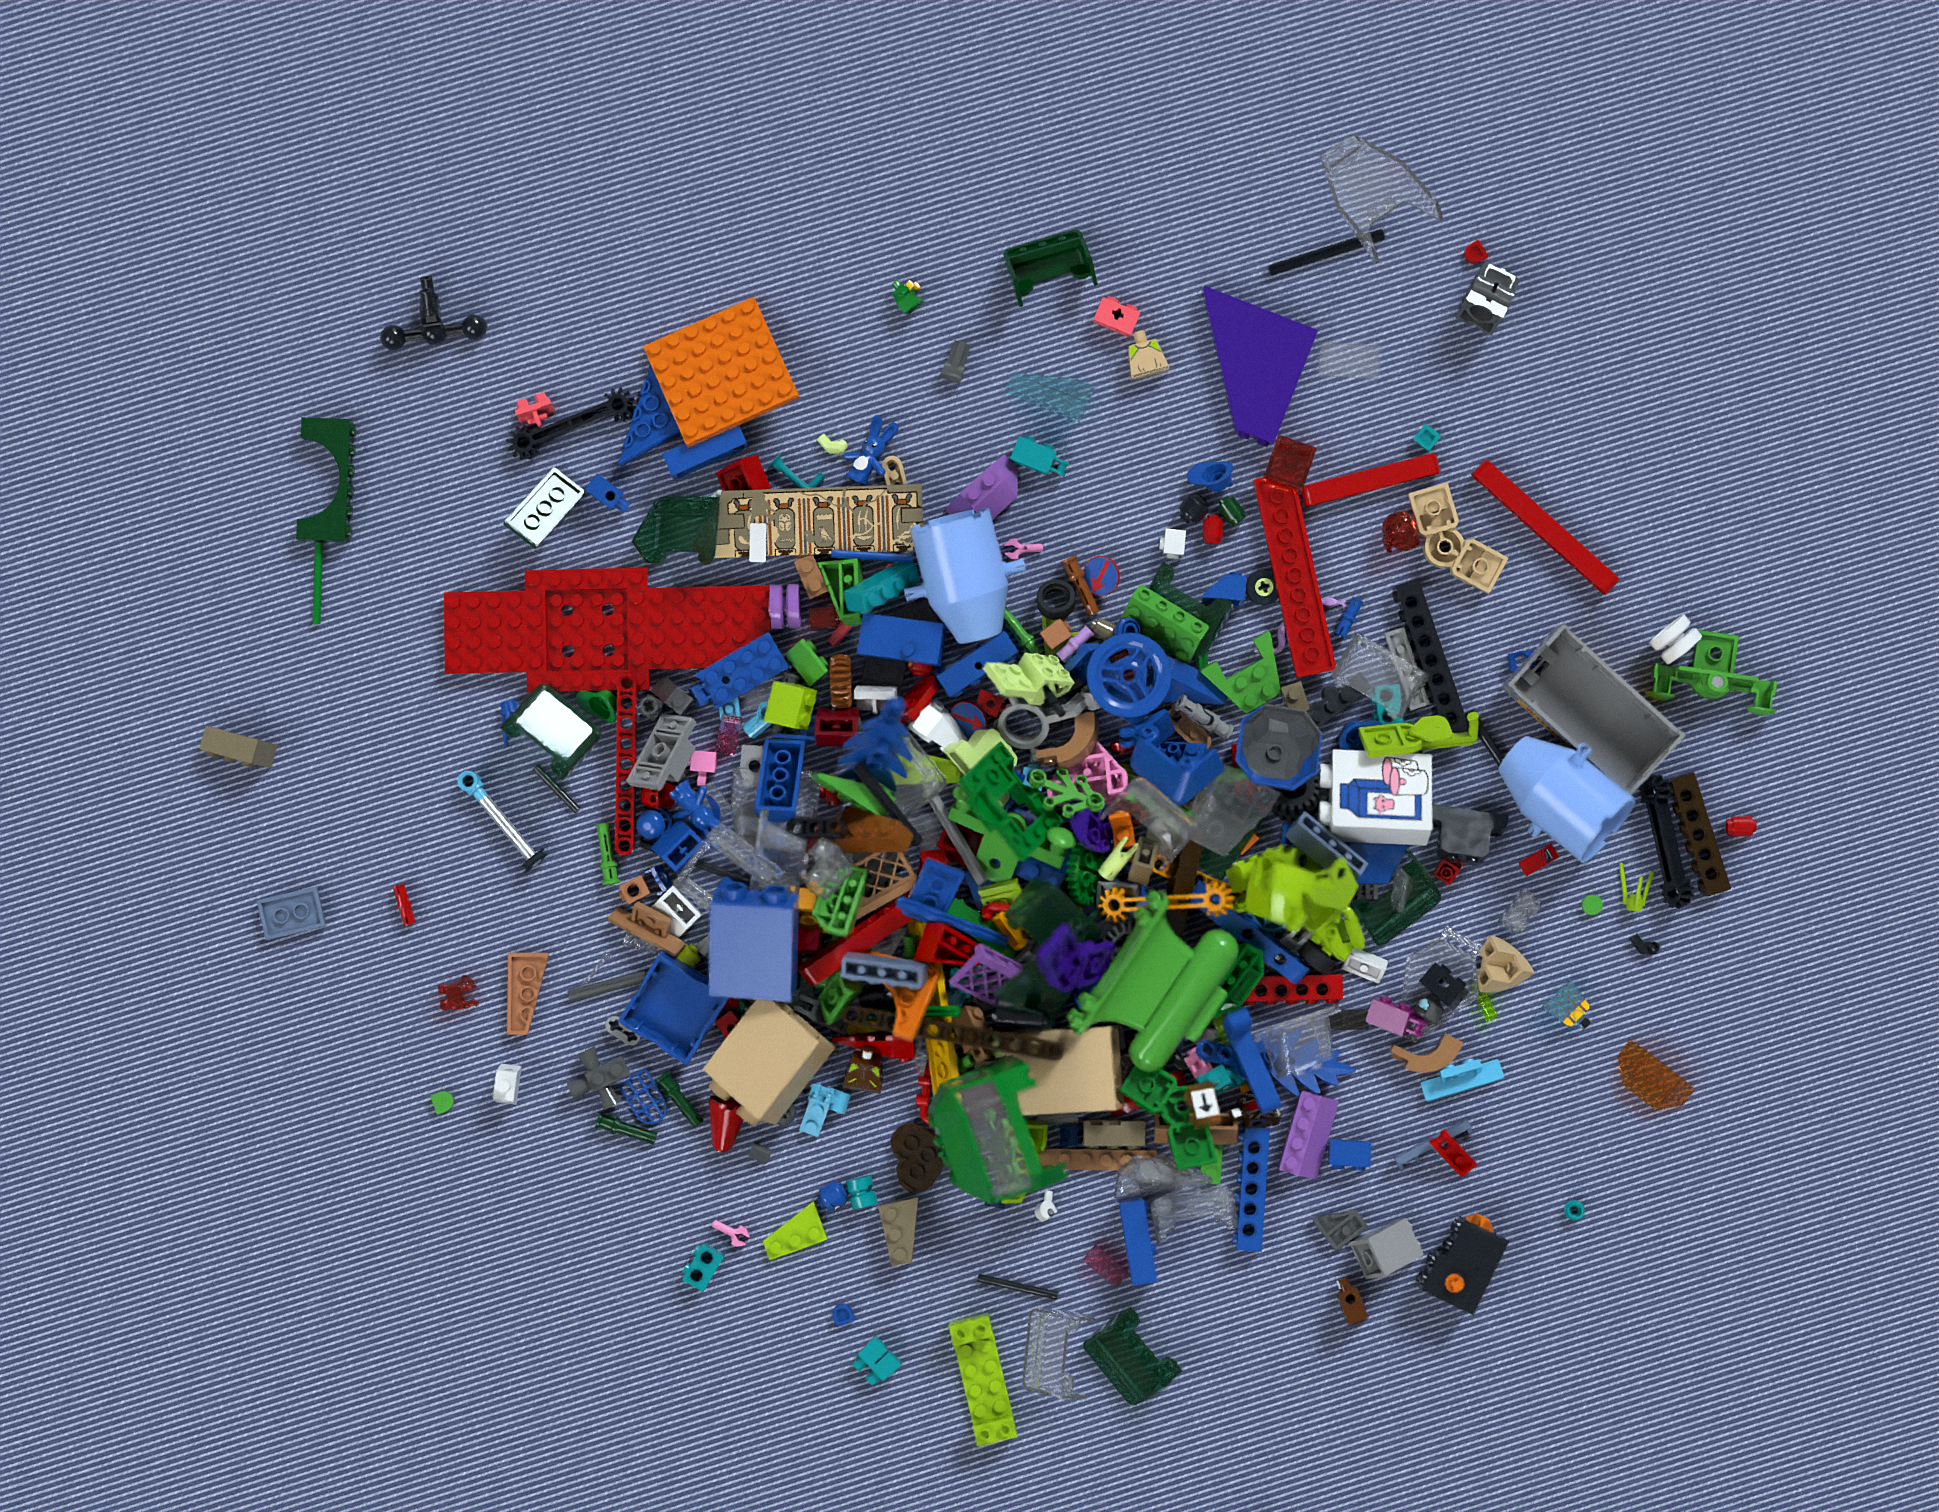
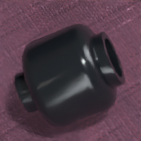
[1179,493,1209,524]

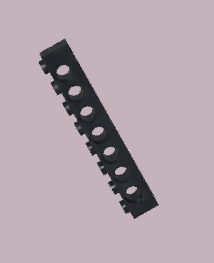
[1392,578,1469,733]

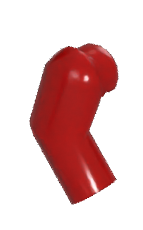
[981,901,1010,921]

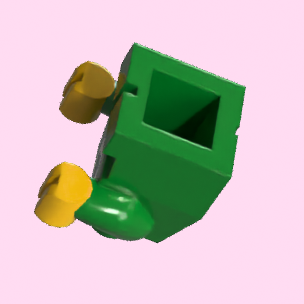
[892,280,925,314]

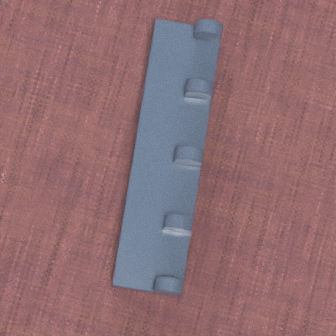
[1393,1119,1473,1171]

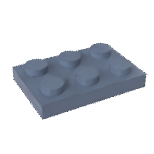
[256,886,327,940]

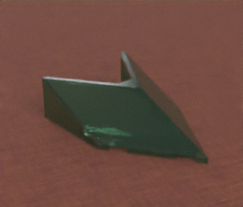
[993,911,1098,1030]

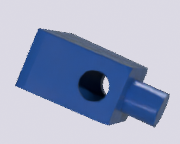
[584,473,630,513]

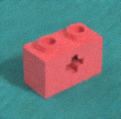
[1093,296,1140,338]

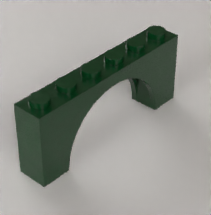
[296,417,357,543]

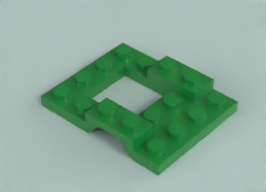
[957,741,1064,862]

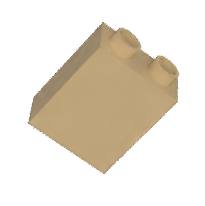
[703,999,836,1127]
[1006,1024,1125,1115]

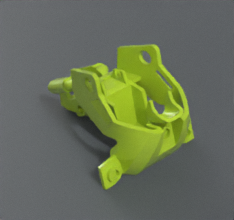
[1231,845,1365,962]

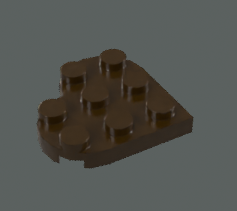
[890,1122,945,1192]

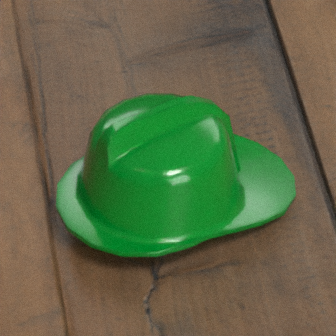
[576,690,617,723]

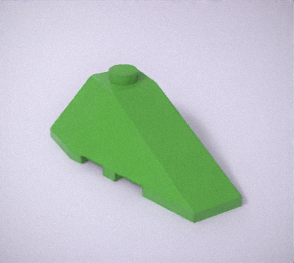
[811,773,896,817]

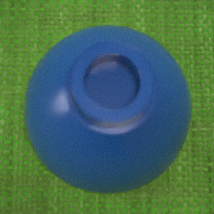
[1113,617,1141,636]

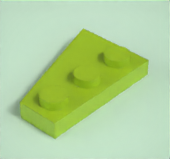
[763,1201,828,1260]

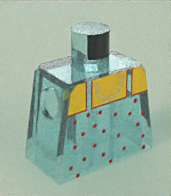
[1541,980,1592,1030]

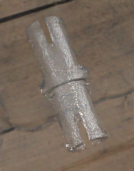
[1036,1112,1078,1127]

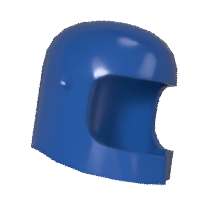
[636,808,674,839]

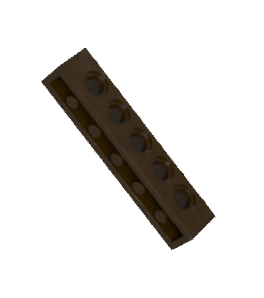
[1667,772,1731,897]

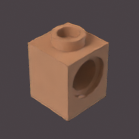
[1040,619,1072,651]
[618,875,652,904]

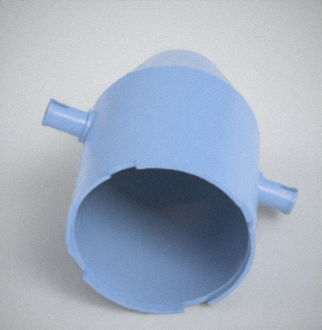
[904,508,1026,644]
[1498,736,1635,863]

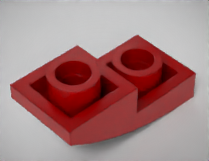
[1432,859,1464,886]

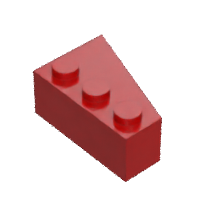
[914,923,979,966]

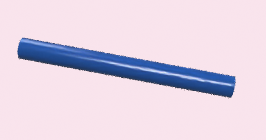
[831,549,913,563]

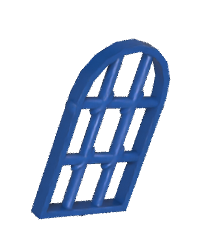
[618,1068,667,1124]

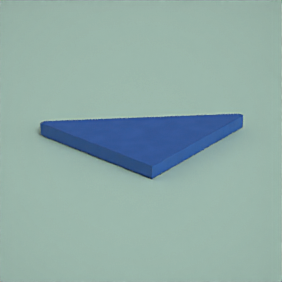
[618,364,681,467]

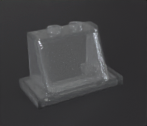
[749,808,809,894]
[1252,1004,1341,1079]

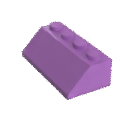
[1277,1090,1339,1180]

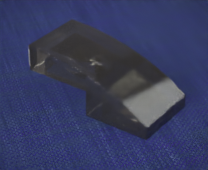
[1325,1009,1369,1031]

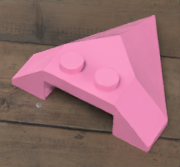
[1047,741,1129,808]

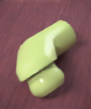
[817,434,848,454]

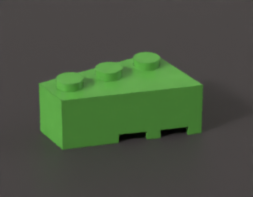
[817,558,863,626]

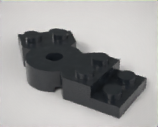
[861,597,944,698]

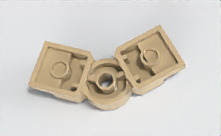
[1407,482,1509,594]

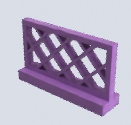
[949,943,1043,1006]

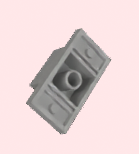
[626,713,696,790]

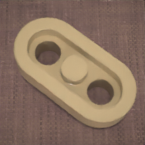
[882,456,907,485]

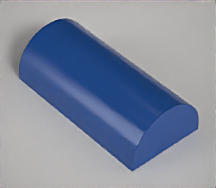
[754,738,806,823]

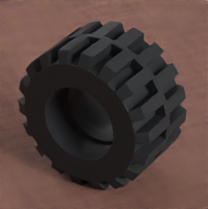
[1268,777,1321,823]

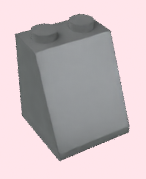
[1349,1218,1424,1279]

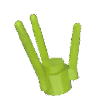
[1619,862,1654,912]

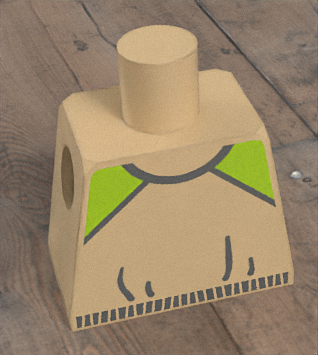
[1128,330,1169,381]

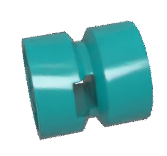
[846,1175,878,1209]

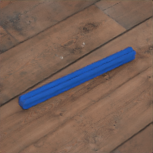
[896,896,1009,947]

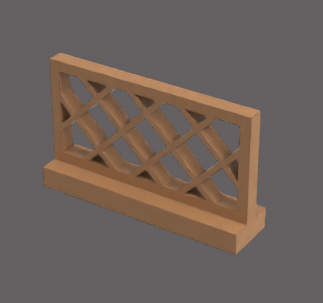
[825,852,918,920]

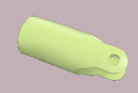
[1098,836,1139,882]

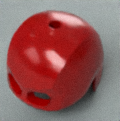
[640,782,676,809]

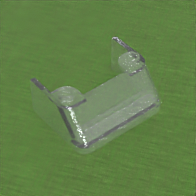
[1022,1308,1095,1399]

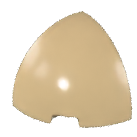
[1476,935,1534,993]

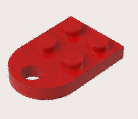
[899,675,940,724]

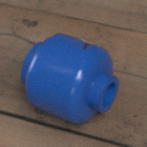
[817,1181,849,1211]

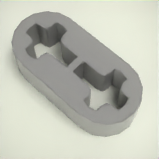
[605,1016,642,1045]

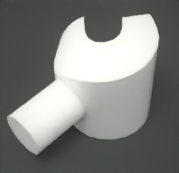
[1035,1191,1057,1222]

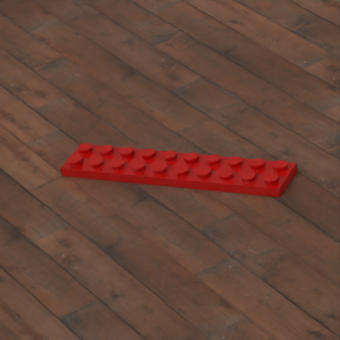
[1253,472,1337,678]

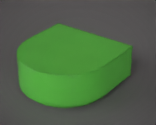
[430,1091,454,1115]

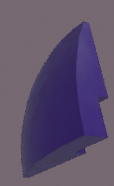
[1069,793,1114,852]

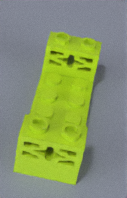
[949,1312,1017,1447]

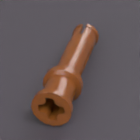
[1060,555,1100,616]

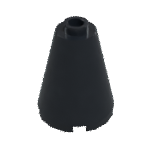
[992,993,1051,1033]

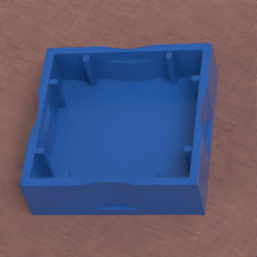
[617,950,730,1065]

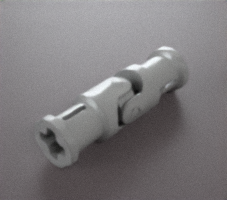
[1174,694,1234,741]

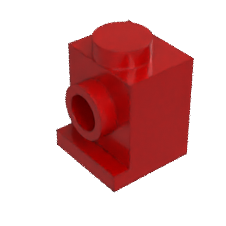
[715,1010,740,1038]

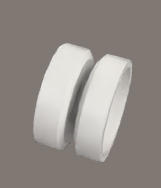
[1649,614,1702,665]

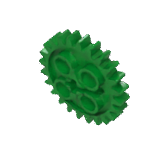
[1066,839,1105,905]

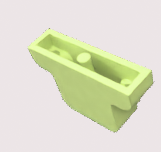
[943,729,1017,806]

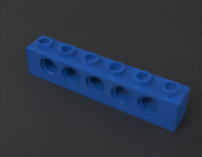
[1232,1125,1270,1252]

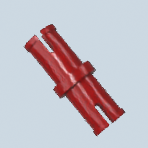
[392,883,416,926]

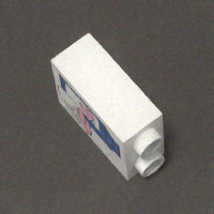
[1318,750,1432,846]

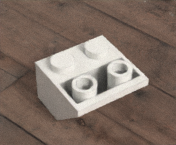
[651,886,703,939]

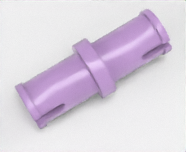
[1056,625,1094,663]

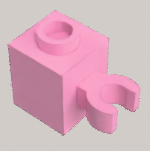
[687,750,718,786]
[1184,1047,1214,1079]

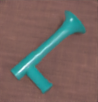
[767,453,826,488]

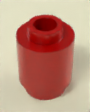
[1203,515,1223,544]
[1725,816,1757,837]

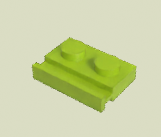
[978,879,1027,915]

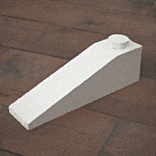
[908,698,968,751]

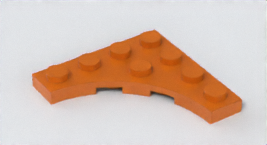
[862,950,942,1041]

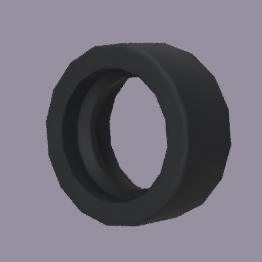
[1037,579,1075,620]
[1297,939,1337,975]

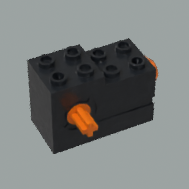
[1416,1213,1509,1316]

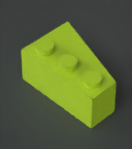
[1225,846,1300,894]

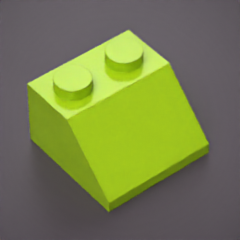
[763,681,818,730]

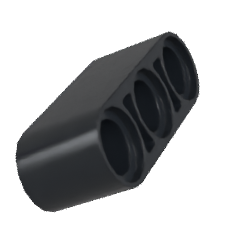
[786,818,849,839]

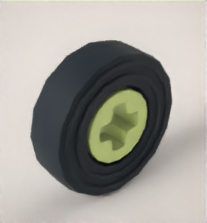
[1246,569,1278,606]

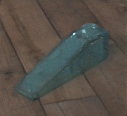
[1005,373,1095,424]

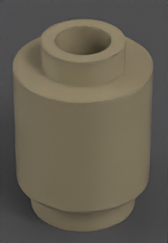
[1089,617,1116,642]

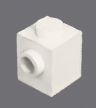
[1159,529,1186,560]

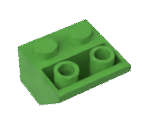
[785,639,830,687]

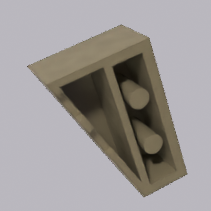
[199,726,278,768]
[1083,1119,1145,1149]
[878,1195,919,1267]

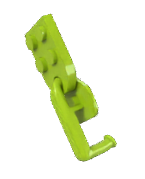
[1359,712,1479,758]

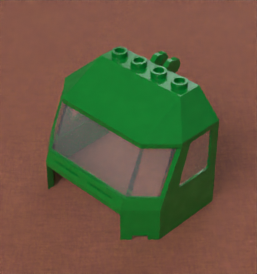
[927,1055,1068,1204]

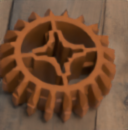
[830,654,852,709]

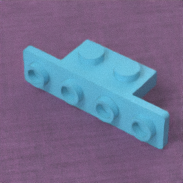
[1421,1059,1504,1102]

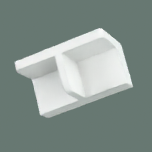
[854,685,897,714]

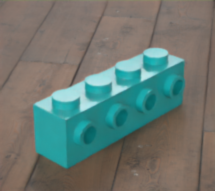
[844,562,920,614]

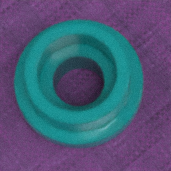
[1564,1200,1585,1221]

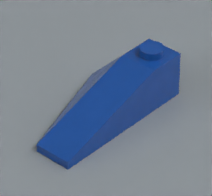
[1146,656,1227,705]

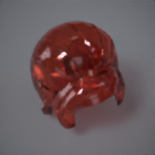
[1382,511,1422,553]

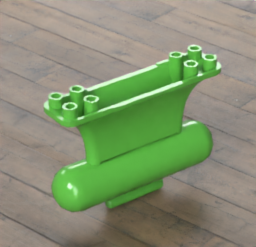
[1066,890,1239,1072]

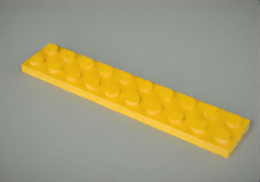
[907,919,964,1108]

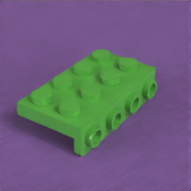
[1120,585,1209,664]

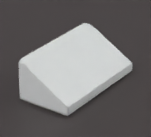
[1341,948,1388,984]

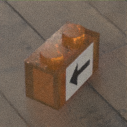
[1184,1081,1222,1130]

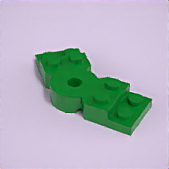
[1119,1066,1218,1171]

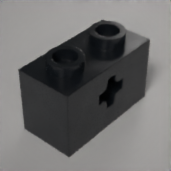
[1419,962,1469,1010]

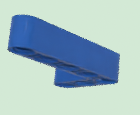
[1223,1007,1282,1115]

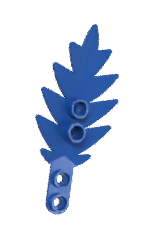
[837,697,913,791]
[1196,1027,1356,1097]

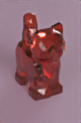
[438,975,479,1011]

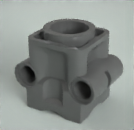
[1455,263,1519,336]

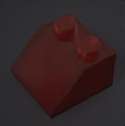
[1263,434,1316,491]

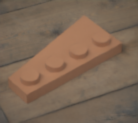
[507,953,550,1035]

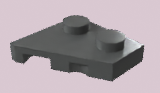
[1312,1210,1368,1251]

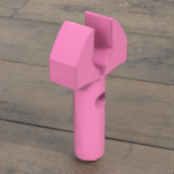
[1004,538,1043,560]
[712,1220,750,1247]

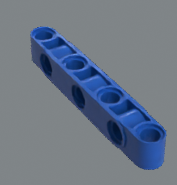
[1190,881,1310,984]

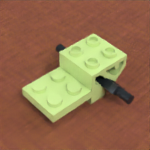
[983,651,1075,717]

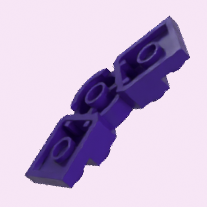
[1037,923,1115,992]

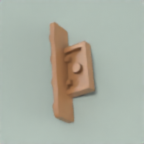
[608,901,686,957]

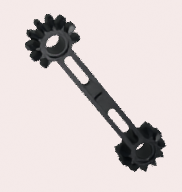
[507,388,636,461]
[1637,774,1695,909]

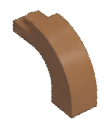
[1036,712,1099,769]
[1388,1033,1464,1073]

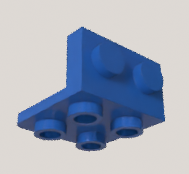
[1063,643,1113,688]

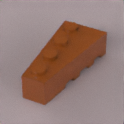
[831,806,913,853]

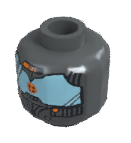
[1414,995,1444,1027]

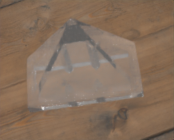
[1390,866,1414,912]

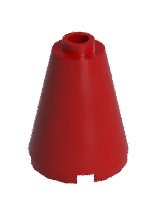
[709,1094,744,1153]

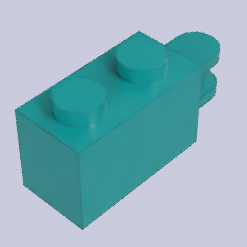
[1010,435,1070,477]

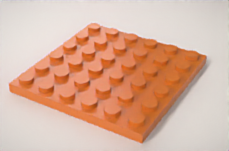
[643,297,800,448]

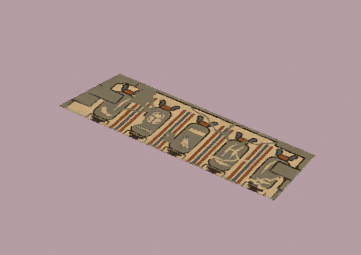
[707,484,923,558]

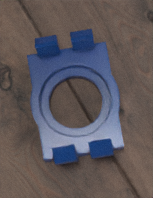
[1507,650,1537,672]
[645,864,674,896]

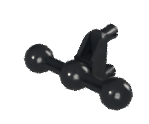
[380,276,487,351]

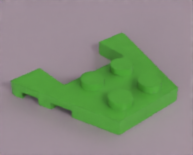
[1199,630,1281,714]

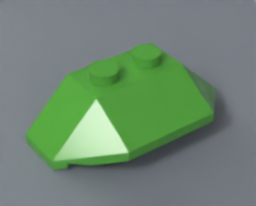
[812,865,868,937]

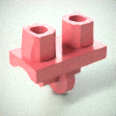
[515,392,555,428]

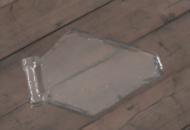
[1402,925,1483,1043]

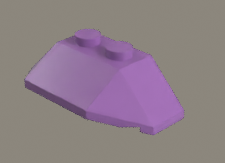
[945,455,1018,520]

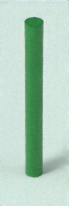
[312,542,323,624]

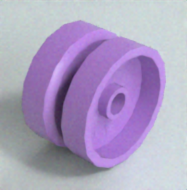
[768,584,801,630]

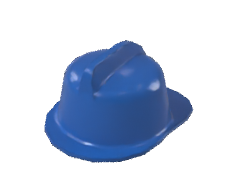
[1187,461,1233,492]
[1339,720,1383,751]

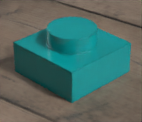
[1412,423,1441,452]

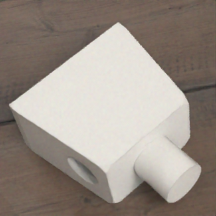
[493,1063,522,1105]

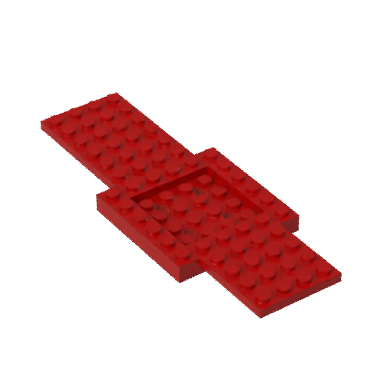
[443,567,771,693]

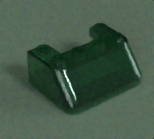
[1083,1306,1183,1405]

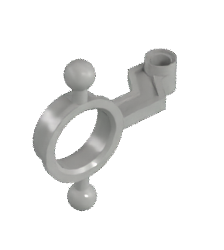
[998,685,1101,766]

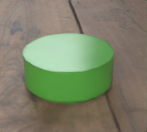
[1581,895,1603,915]

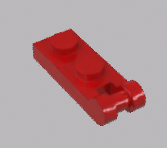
[1429,1128,1478,1177]

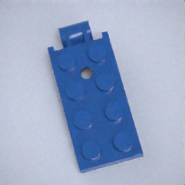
[688,631,789,710]

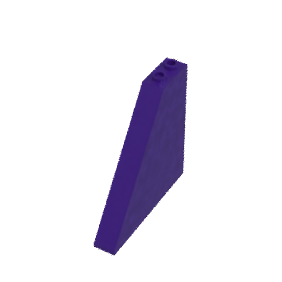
[1202,286,1318,447]

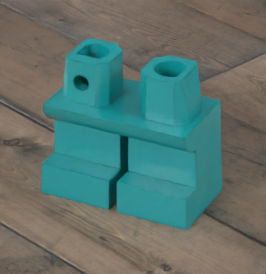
[852,1334,902,1386]

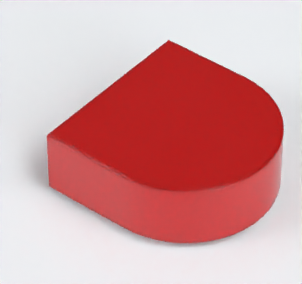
[1464,239,1489,264]

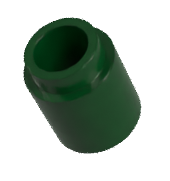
[1217,495,1246,526]

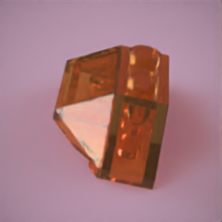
[1617,1040,1695,1110]

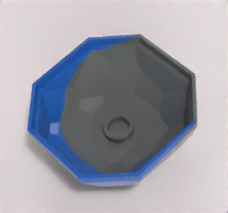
[1235,704,1323,791]

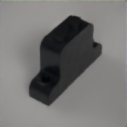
[1432,804,1509,866]

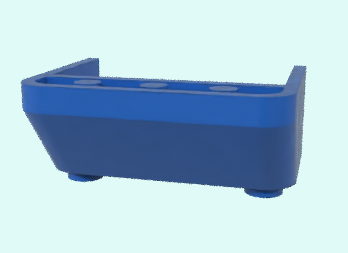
[1130,710,1225,806]

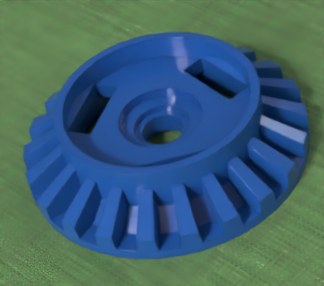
[1087,633,1171,717]

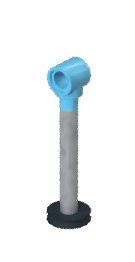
[458,771,548,872]

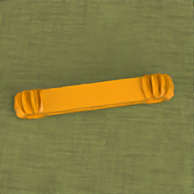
[1098,882,1234,923]

